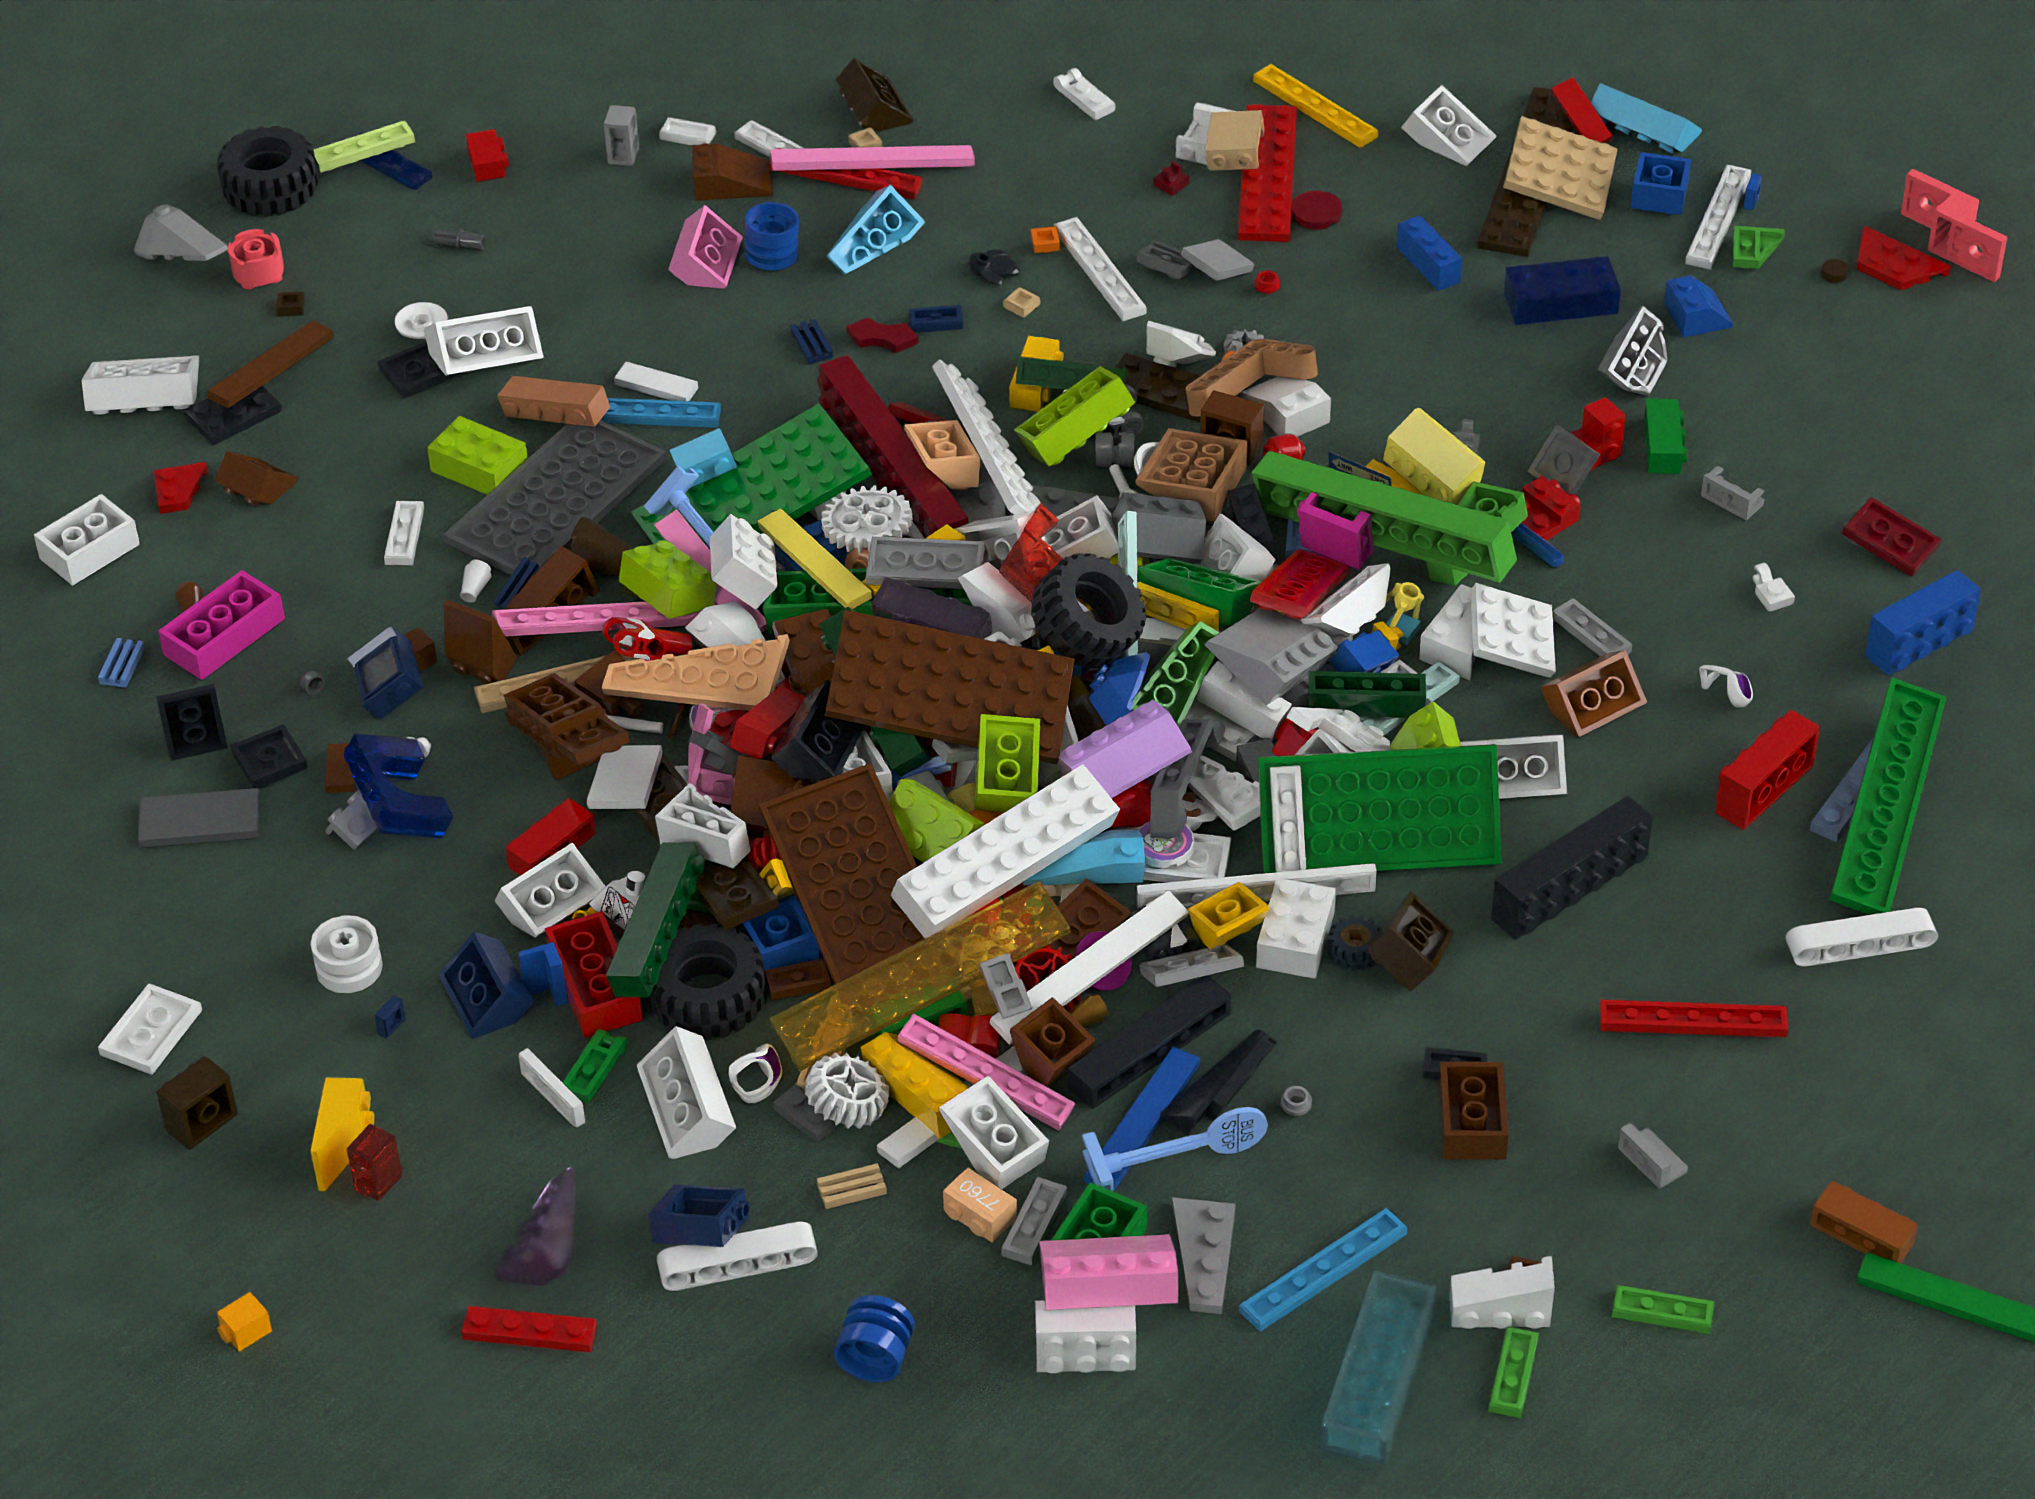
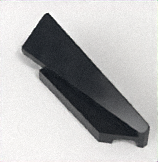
[1160,1030,1278,1135]

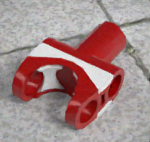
[602,617,692,660]

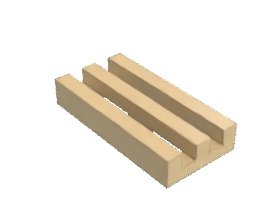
[817,1163,887,1209]

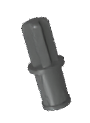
[434,229,486,250]

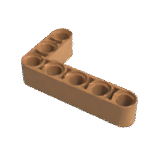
[1186,339,1318,416]

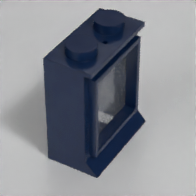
[348,626,423,720]

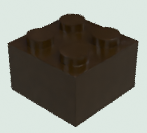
[156,1055,238,1151]

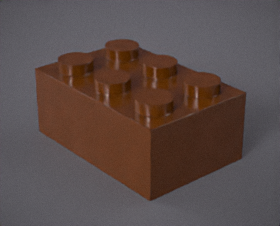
[1438,1062,1509,1160]

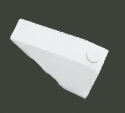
[685,601,786,684]

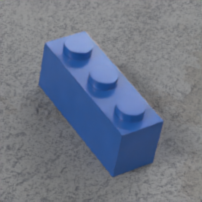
[1397,215,1462,291]

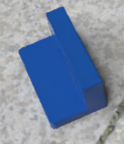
[518,942,568,1007]

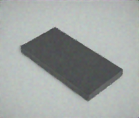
[138,788,259,848]

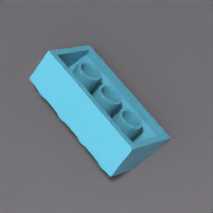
[1591,83,1702,153]

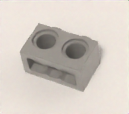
[604,105,639,166]

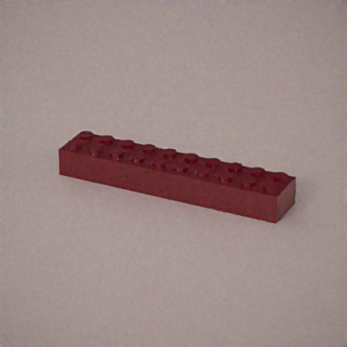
[817,355,969,538]

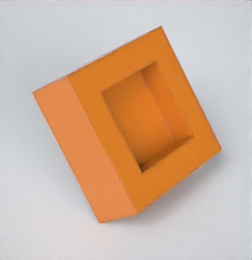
[1031,226,1060,253]

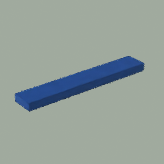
[1084,1047,1201,1191]

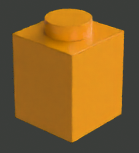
[217,1292,272,1352]

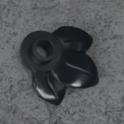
[969,249,1020,286]

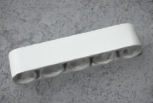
[1785,908,1938,966]
[657,1222,818,1291]

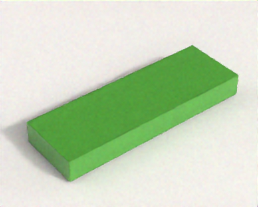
[1612,1285,1715,1334]
[1488,1326,1539,1418]

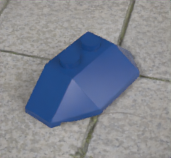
[1088,652,1150,726]

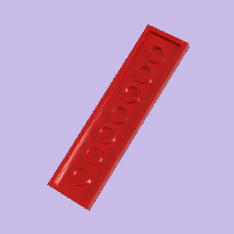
[1238,104,1297,242]

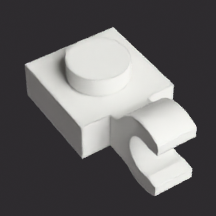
[1752,563,1795,612]

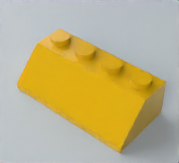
[861,1032,970,1139]

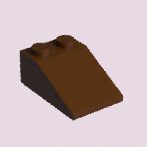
[692,143,772,201]
[443,599,518,684]

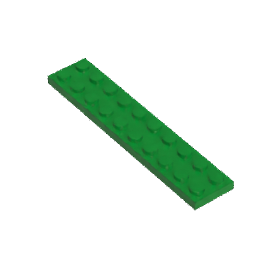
[1829,677,1947,915]

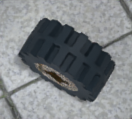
[1328,915,1380,972]

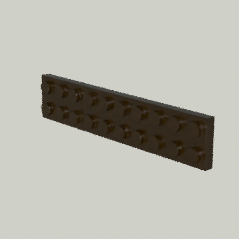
[1478,87,1574,257]
[632,754,779,930]

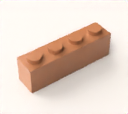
[497,376,610,427]

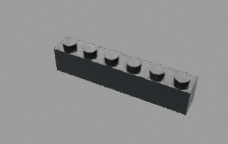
[1068,975,1231,1109]

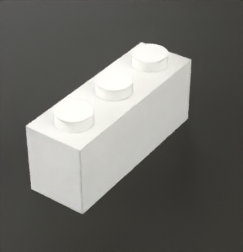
[1196,661,1292,741]

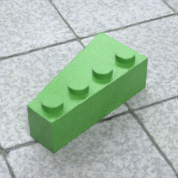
[1426,481,1528,586]
[1129,621,1220,728]

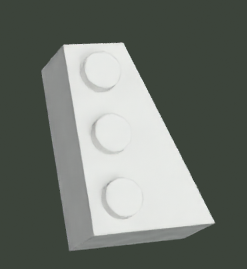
[1419,584,1475,680]
[655,783,750,868]
[1449,1256,1555,1329]

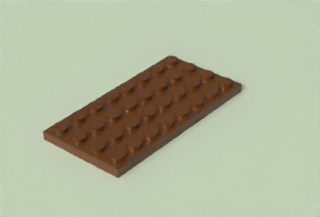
[824,610,1075,765]
[759,763,964,1019]

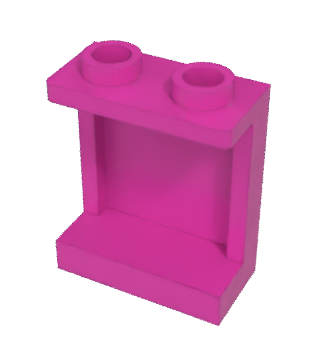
[1297,492,1373,570]

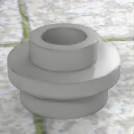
[1281,1086,1312,1116]

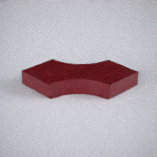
[846,317,919,353]

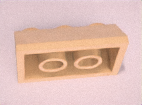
[904,420,980,490]

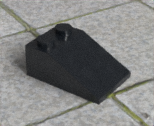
[156,684,228,761]

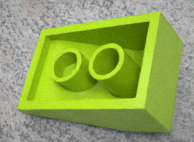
[1389,701,1461,750]
[974,714,1040,812]

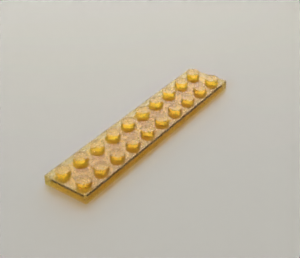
[770,881,1070,1072]

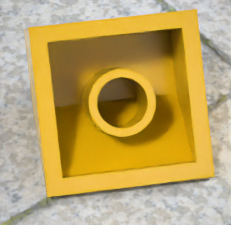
[1188,882,1269,950]

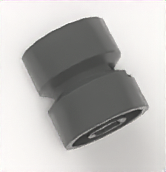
[1095,432,1134,468]

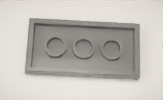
[865,536,985,589]

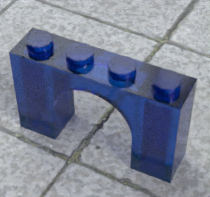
[344,733,453,838]

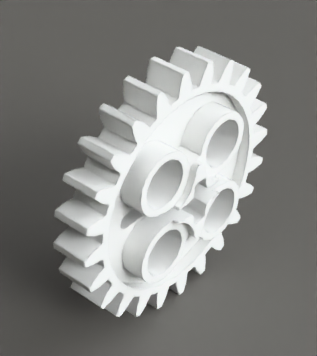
[821,485,913,553]

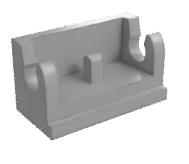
[1701,466,1765,520]

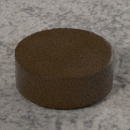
[1821,259,1848,283]

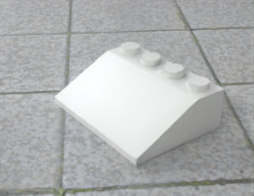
[82,355,199,415]

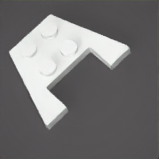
[1286,707,1390,752]

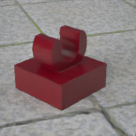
[1153,161,1189,196]

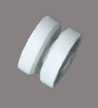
[310,915,383,993]

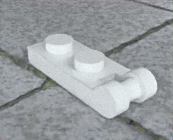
[1053,68,1115,120]

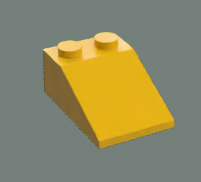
[311,1077,375,1191]

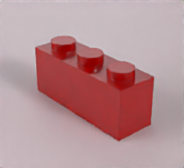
[505,798,596,876]

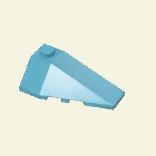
[826,185,925,274]
[1023,830,1145,885]

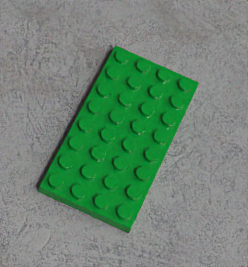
[631,404,872,550]
[1257,744,1502,874]

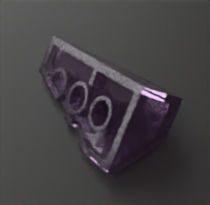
[494,1167,575,1286]

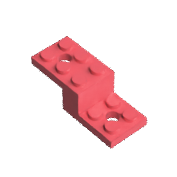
[1900,169,2007,282]

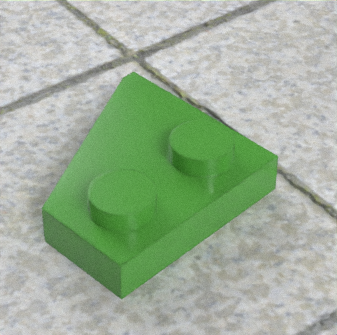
[1733,226,1785,269]

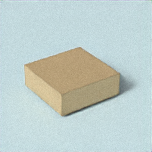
[848,128,882,148]
[1003,287,1040,318]

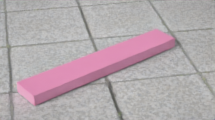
[654,509,768,633]
[897,1013,1075,1131]

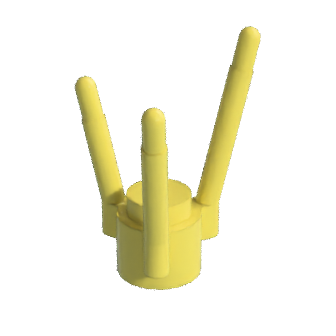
[1386,582,1424,628]

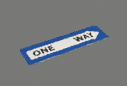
[1328,452,1392,486]

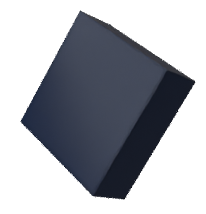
[374,995,406,1038]

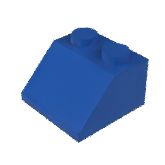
[1664,275,1733,337]

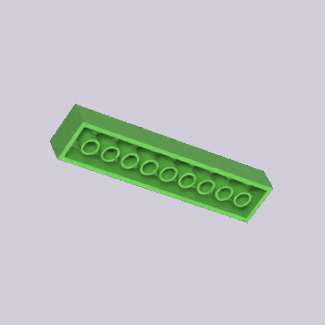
[1252,451,1517,583]

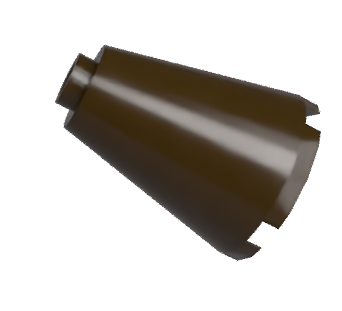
[566,516,635,577]

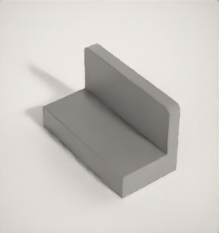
[1618,1123,1688,1189]

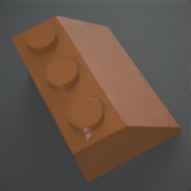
[1540,650,1648,737]

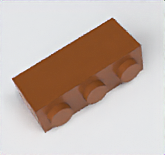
[1810,1181,1918,1263]

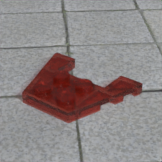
[999,503,1063,603]

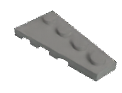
[1172,1197,1236,1314]

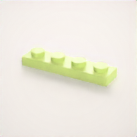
[314,120,415,172]

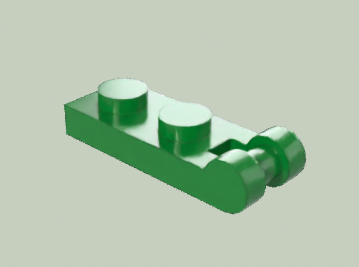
[563,1029,629,1104]

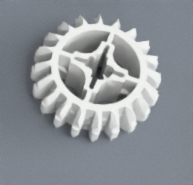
[805,1052,890,1129]

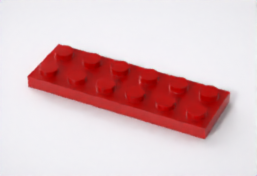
[1250,548,1350,619]

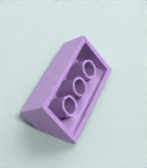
[1058,700,1192,798]

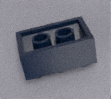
[438,932,534,1038]

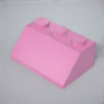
[668,205,743,289]

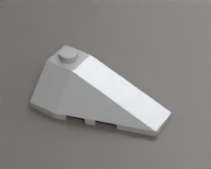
[134,205,228,261]

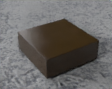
[276,291,305,317]

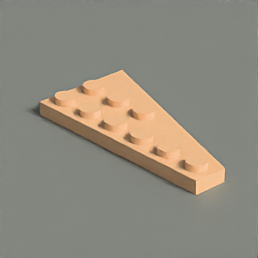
[601,634,790,711]

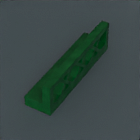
[1015,356,1128,390]

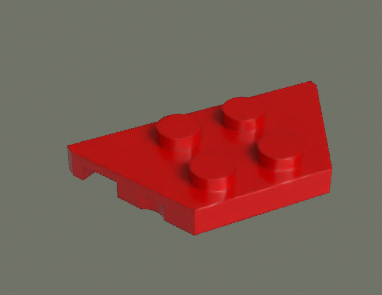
[1856,226,1951,290]

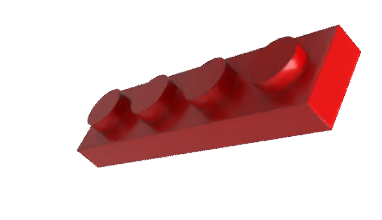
[461,1306,597,1353]

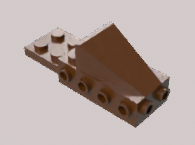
[772,609,871,738]
[503,673,630,780]

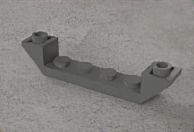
[1150,718,1226,838]

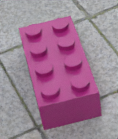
[158,570,285,680]

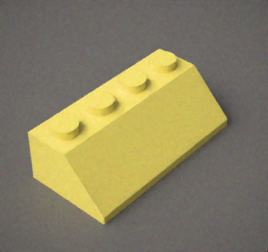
[1383,408,1485,505]

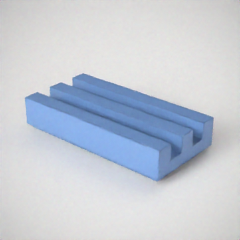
[98,638,145,688]

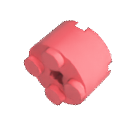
[228,229,284,290]

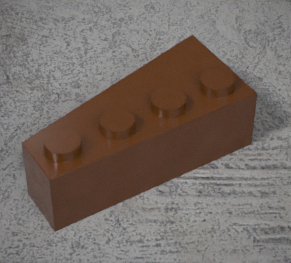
[503,546,600,656]

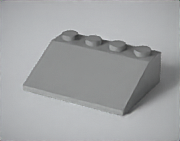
[1205,608,1338,706]

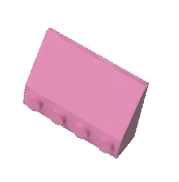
[1039,1235,1178,1310]

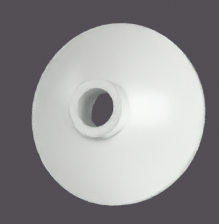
[395,302,448,339]

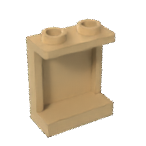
[1205,110,1264,170]

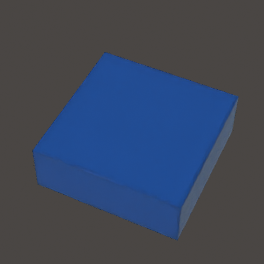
[1743,173,1762,210]

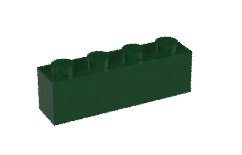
[1308,671,1426,718]

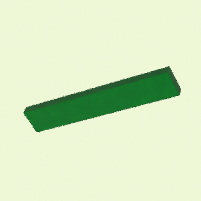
[1856,1252,2035,1342]

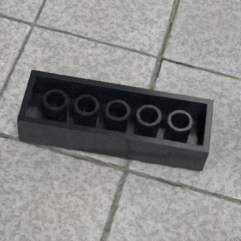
[1491,796,1653,940]

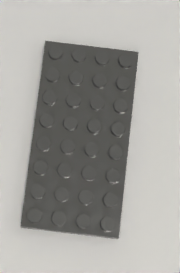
[443,420,667,583]

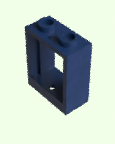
[648,1184,750,1247]

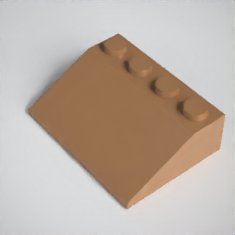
[1136,428,1247,522]

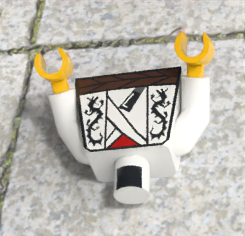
[572,871,645,937]

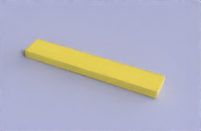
[758,508,872,609]

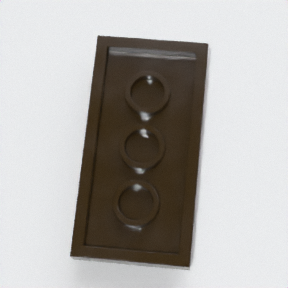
[1116,353,1201,423]

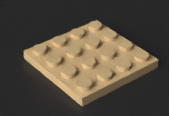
[1503,116,1618,220]

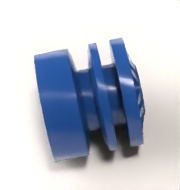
[744,202,799,270]
[833,1295,915,1382]

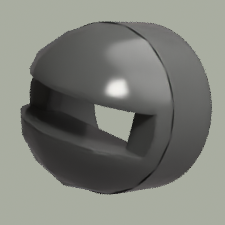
[300,671,325,696]

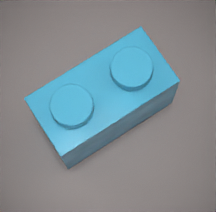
[670,428,737,488]

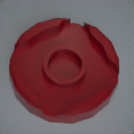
[1291,190,1342,230]

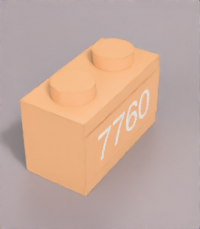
[943,1168,1017,1243]

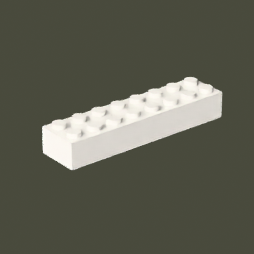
[891,764,1120,942]

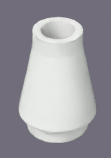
[460,560,491,603]

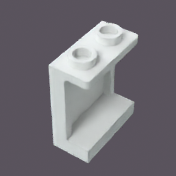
[1176,102,1232,165]

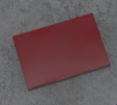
[1841,497,1942,577]

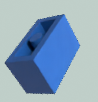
[1329,630,1400,673]

